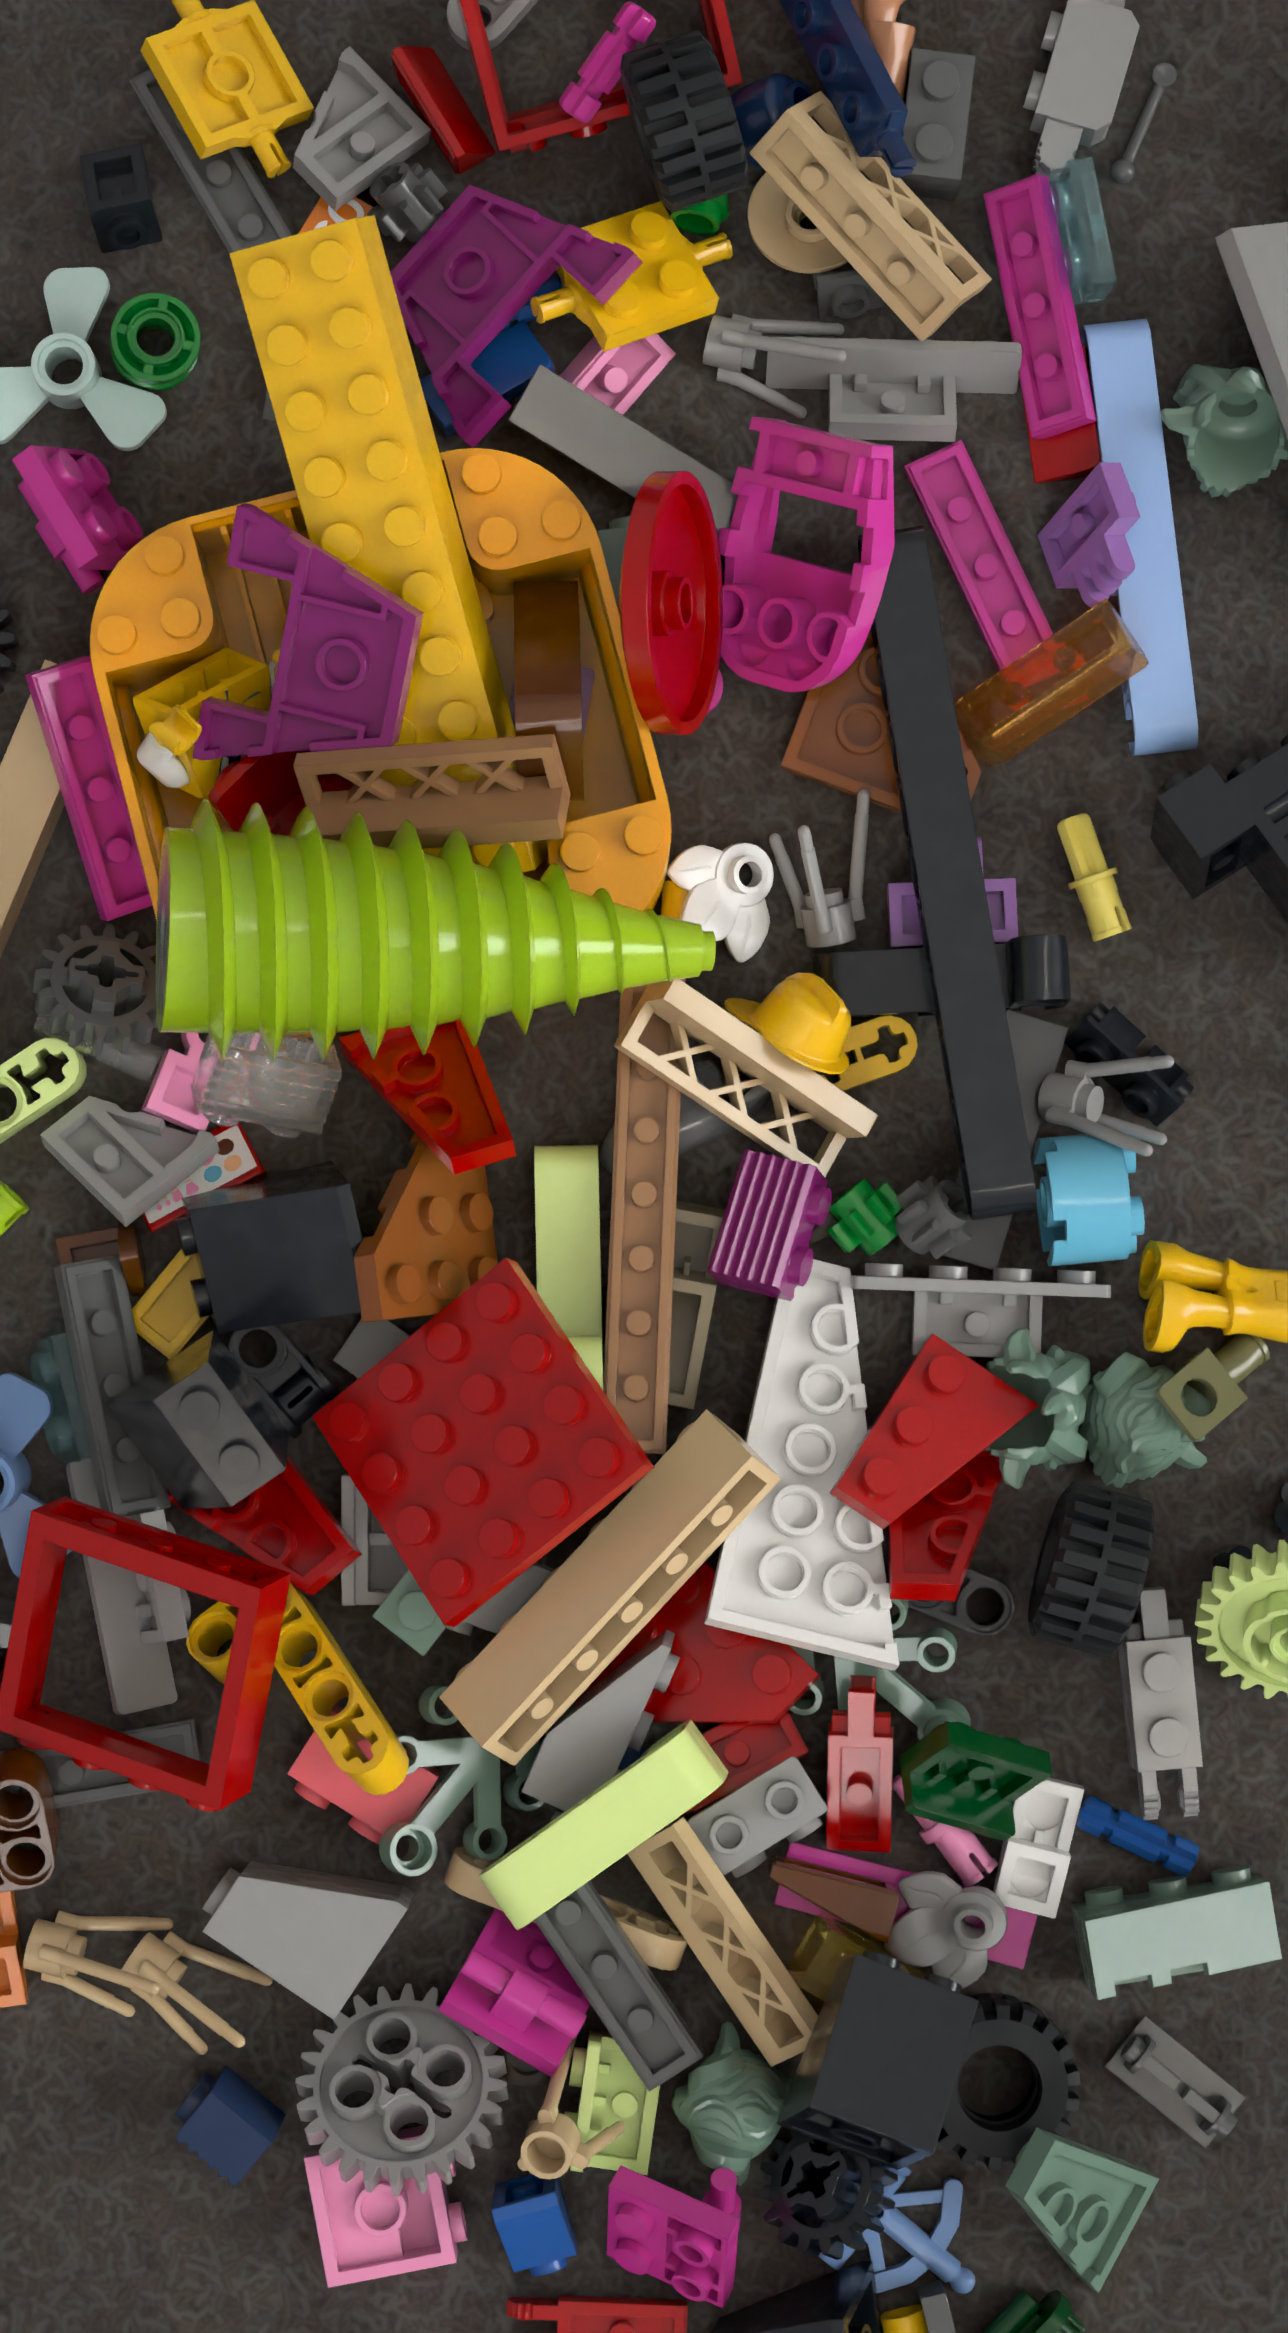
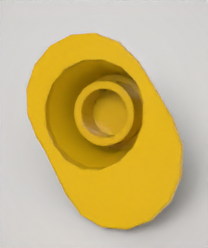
[724,973,851,1074]

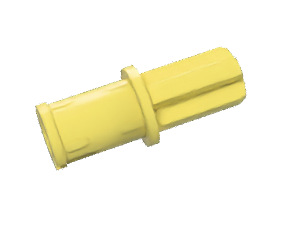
[1057,813,1132,942]

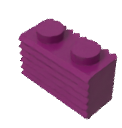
[707,1149,832,1301]

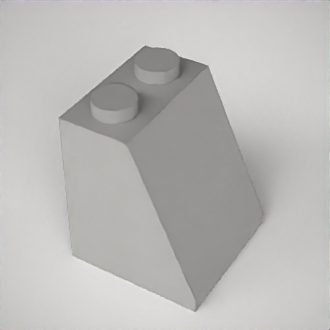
[202,1861,414,2020]

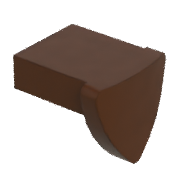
[55,1221,147,1297]

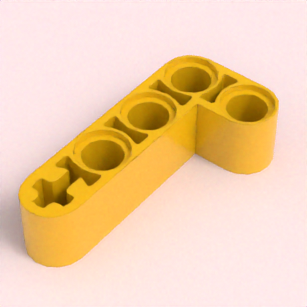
[186,1583,409,1795]

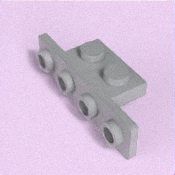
[766,336,1022,442]
[851,1263,1111,1357]
[66,1458,191,1715]

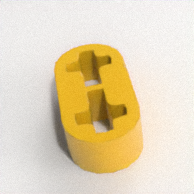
[820,1015,918,1091]

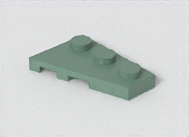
[1005,2127,1159,2293]

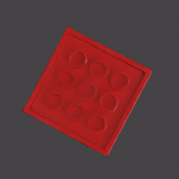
[312,1258,654,1627]

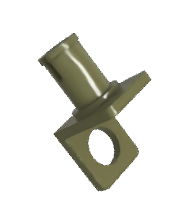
[1155,1334,1270,1441]

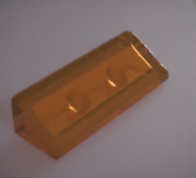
[954,599,1149,767]

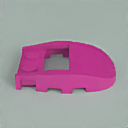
[718,417,895,692]

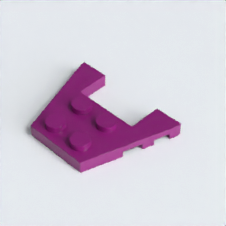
[390,184,642,448]
[192,503,423,760]

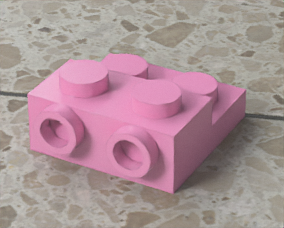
[304,2125,468,2288]

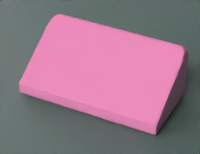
[560,334,676,415]

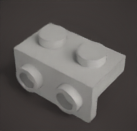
[687,1756,829,1878]

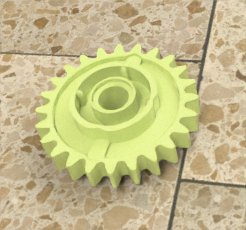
[1195,1540,1288,1699]

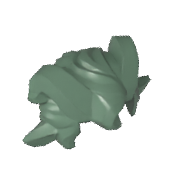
[1161,364,1288,498]
[985,1327,1091,1489]
[1079,1352,1211,1488]
[671,2022,793,2186]

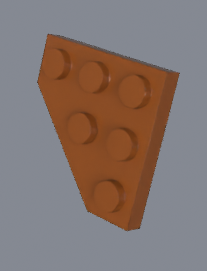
[780,629,982,814]
[354,1132,498,1323]

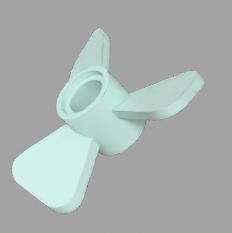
[0,267,167,451]

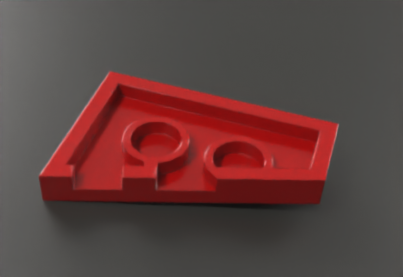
[339,1020,516,1175]
[830,1333,1039,1530]
[167,1454,362,1596]

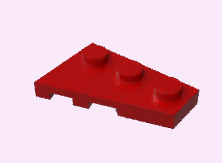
[887,1449,1003,1601]

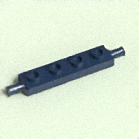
[779,0,917,178]

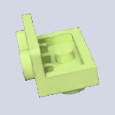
[564,2030,660,2175]

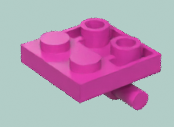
[12,445,144,595]
[438,1908,591,2077]
[607,2165,741,2308]

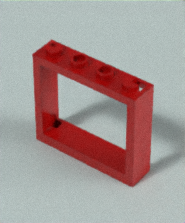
[456,0,743,154]
[0,1496,291,1811]

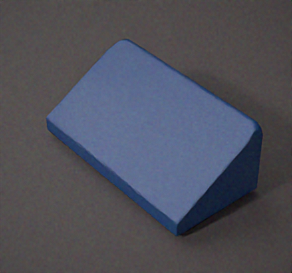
[420,320,555,438]

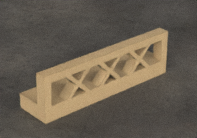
[749,91,992,342]
[614,979,878,1177]
[627,1816,818,2067]

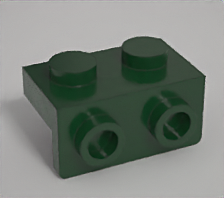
[900,1721,1052,1841]

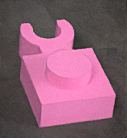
[141,1033,233,1134]

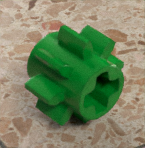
[826,1178,903,1257]

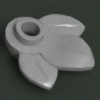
[884,1871,1008,1989]

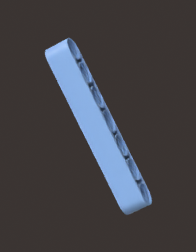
[1081,319,1198,756]

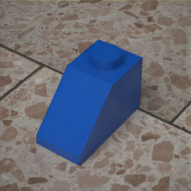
[491,2174,578,2276]

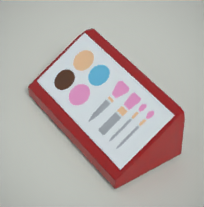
[142,1117,267,1234]

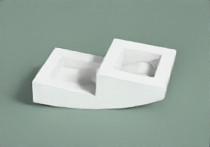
[993,1777,1085,1919]

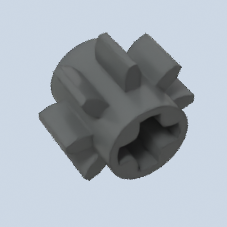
[367,162,448,242]
[895,1175,973,1259]

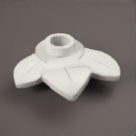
[667,843,774,963]

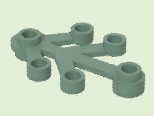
[789,1599,971,1741]
[379,1685,544,1876]

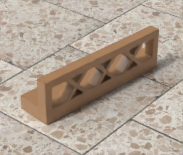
[293,734,571,849]

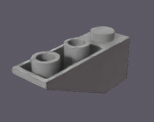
[522,1630,680,1811]

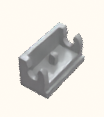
[341,1474,408,1606]

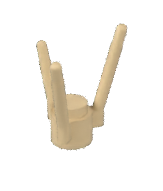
[23,1910,173,2017]
[121,1931,273,2055]
[517,2036,626,2180]

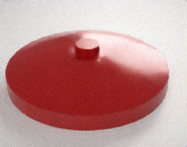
[618,471,723,735]

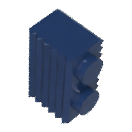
[174,2066,286,2186]

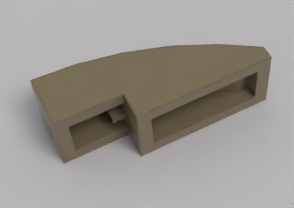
[668,1200,726,1410]

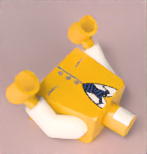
[133,647,281,814]

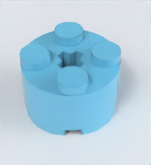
[1034,1134,1145,1266]

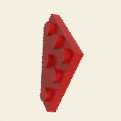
[579,1562,821,1724]

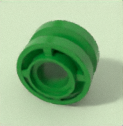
[110,293,200,392]

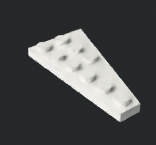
[704,1259,899,1671]

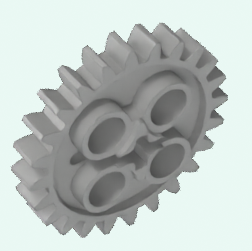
[295,1984,509,2196]

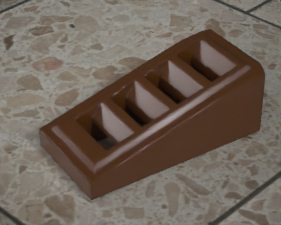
[768,1854,900,1943]

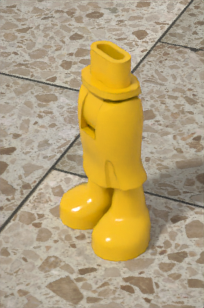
[1138,1240,1288,1353]

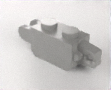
[1023,0,1140,185]
[1118,1586,1203,1820]

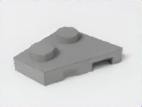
[293,46,431,211]
[40,1096,220,1227]

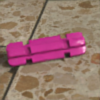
[559,1,656,123]

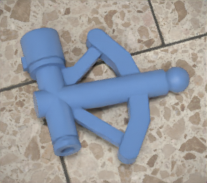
[819,2165,975,2294]

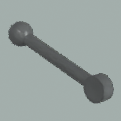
[1110,62,1177,184]

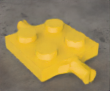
[140,0,314,178]
[530,201,733,352]

